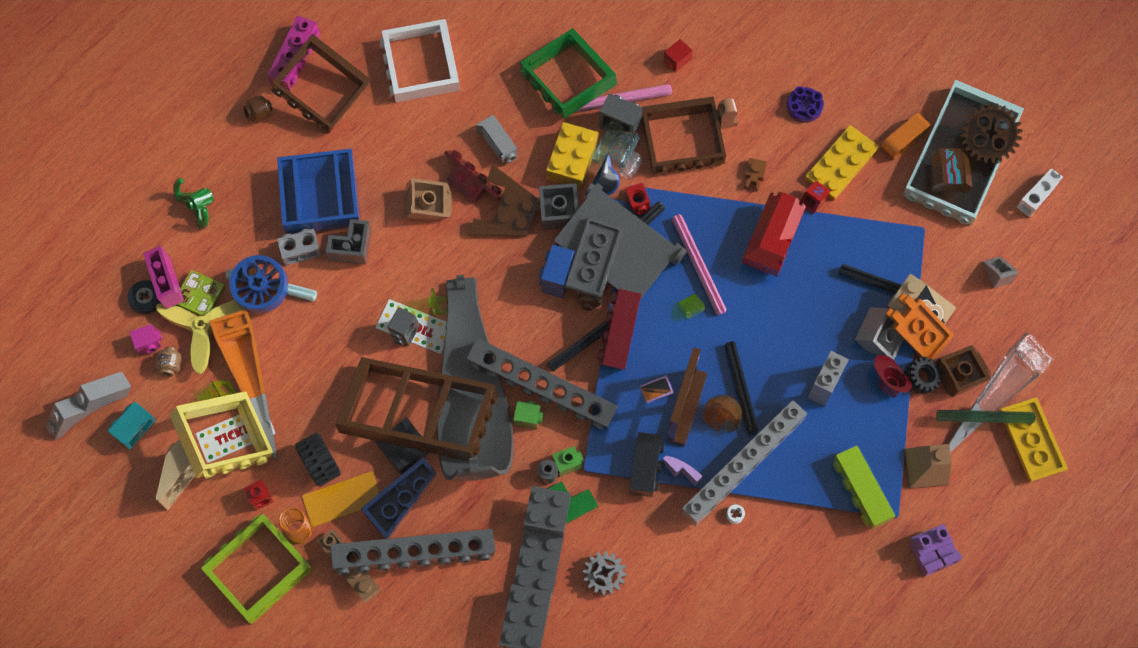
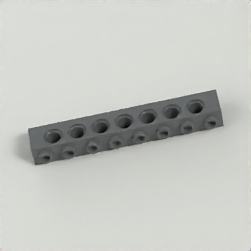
[467,338,618,430]
[330,529,495,575]

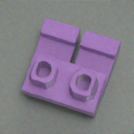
[910,524,962,577]

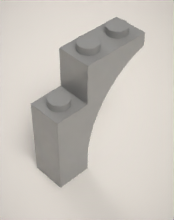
[46,372,131,439]

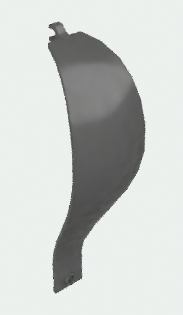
[437,275,514,481]

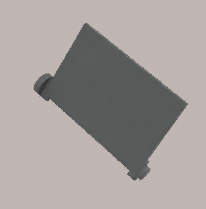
[554,183,687,300]

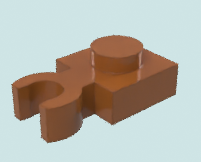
[745,158,767,192]

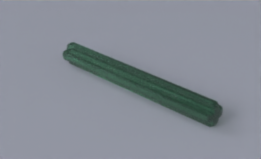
[936,410,1036,423]

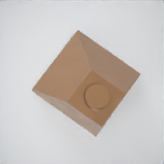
[905,444,952,488]

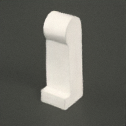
[1016,168,1063,218]

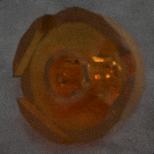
[702,394,742,433]

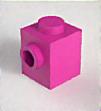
[130,324,163,355]

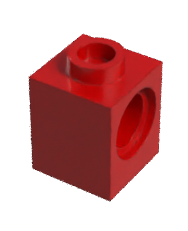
[624,183,650,215]
[244,479,274,511]

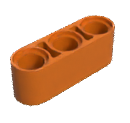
[881,113,932,159]

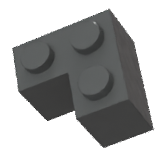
[326,219,371,264]

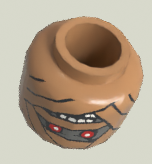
[155,347,182,377]

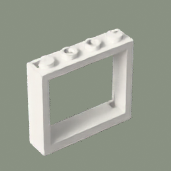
[379,19,460,103]

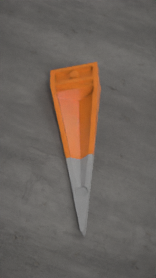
[209,309,277,460]

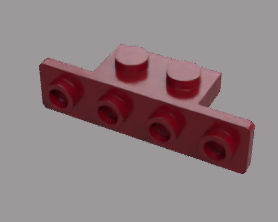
[444,150,503,203]

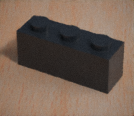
[629,432,665,497]

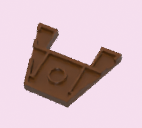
[469,165,540,236]

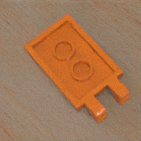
[885,293,954,359]

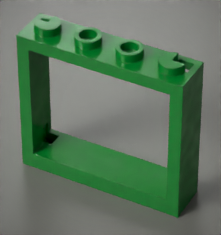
[520,28,617,119]

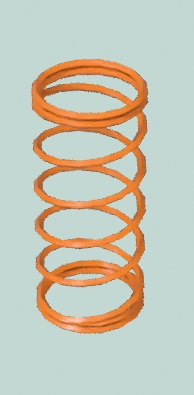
[279,507,312,544]

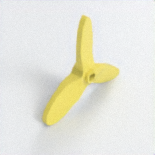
[156,300,247,375]

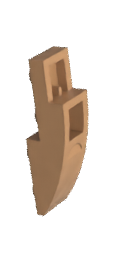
[317,528,381,604]

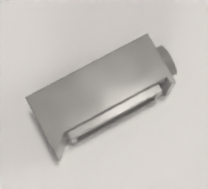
[476,115,518,165]

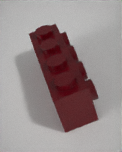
[597,289,641,370]

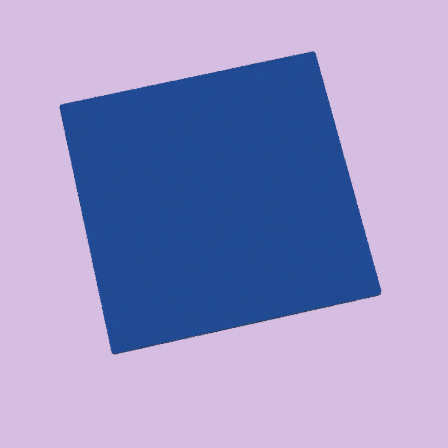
[584,186,925,519]

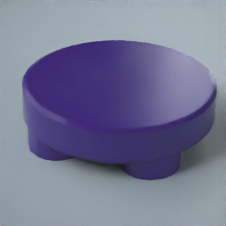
[786,86,824,123]

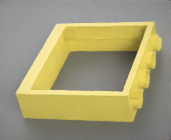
[170,392,273,478]

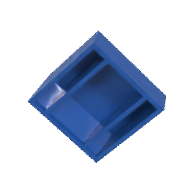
[277,149,360,234]

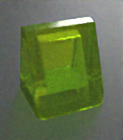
[678,294,705,319]

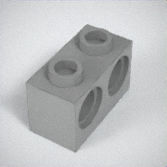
[277,229,322,266]

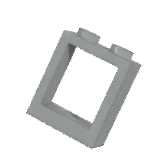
[808,351,849,407]

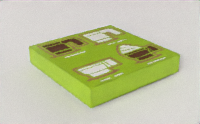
[177,270,226,316]

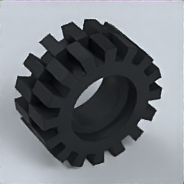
[904,357,943,394]

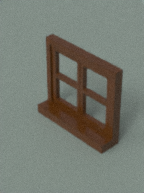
[666,347,708,446]

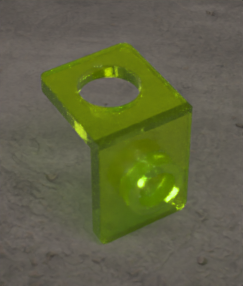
[428,288,447,315]
[198,380,236,401]

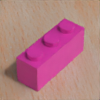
[143,246,184,309]

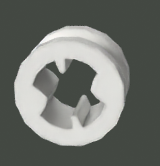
[726,505,745,524]

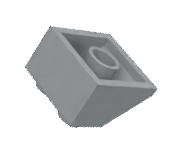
[855,307,904,360]

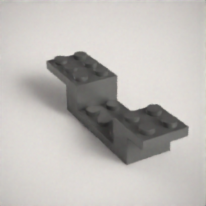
[499,486,571,648]

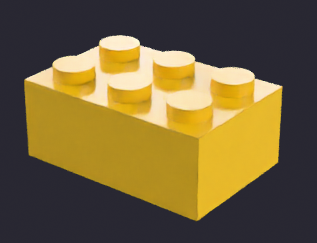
[546,122,599,190]

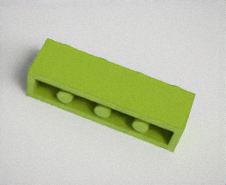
[833,446,895,530]

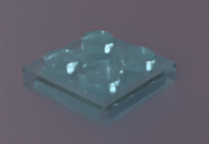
[592,129,640,168]

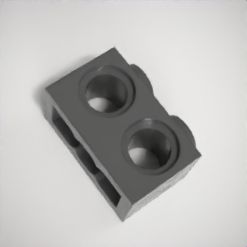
[387,307,420,346]

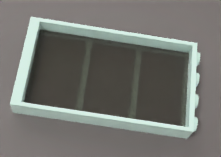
[902,80,1024,225]

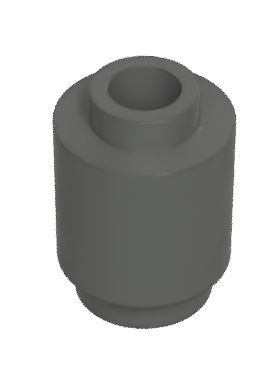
[538,460,558,484]

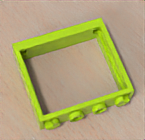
[201,514,313,625]

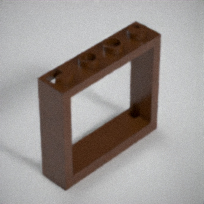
[270,34,371,133]
[642,96,726,175]

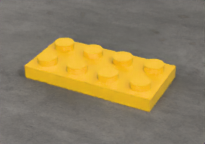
[805,125,880,201]
[999,397,1068,483]

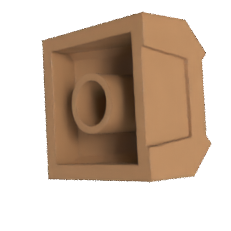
[404,178,452,219]

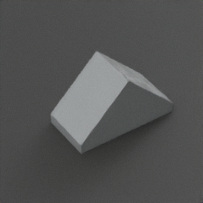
[983,256,1018,288]

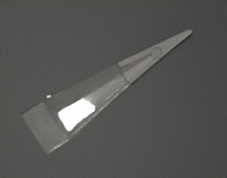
[948,333,1053,453]

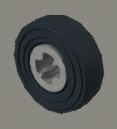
[128,280,161,314]

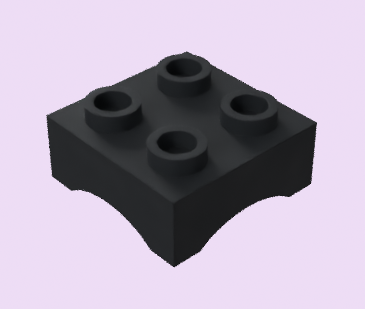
[376,417,429,474]

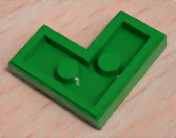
[548,481,599,524]

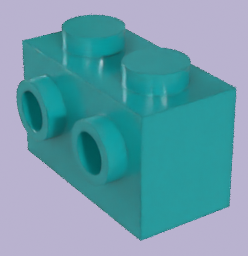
[108,401,156,450]

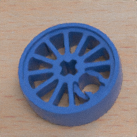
[229,255,288,314]

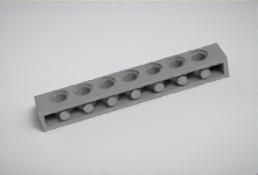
[681,400,807,527]

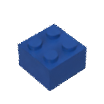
[539,245,575,298]

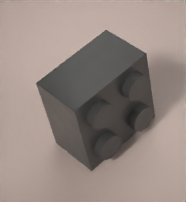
[599,94,643,142]
[539,183,579,230]

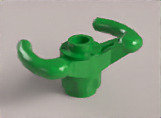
[173,178,214,229]

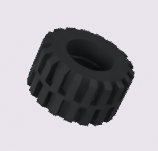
[295,432,341,487]

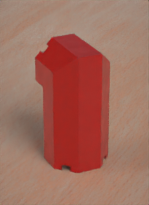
[742,192,806,277]

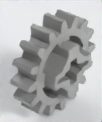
[583,551,627,596]

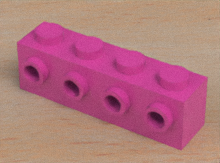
[267,16,320,91]

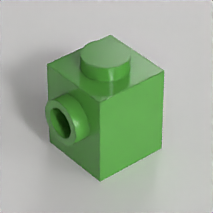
[513,401,544,430]
[552,446,584,477]

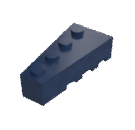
[361,457,436,539]

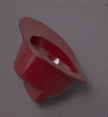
[874,355,912,398]

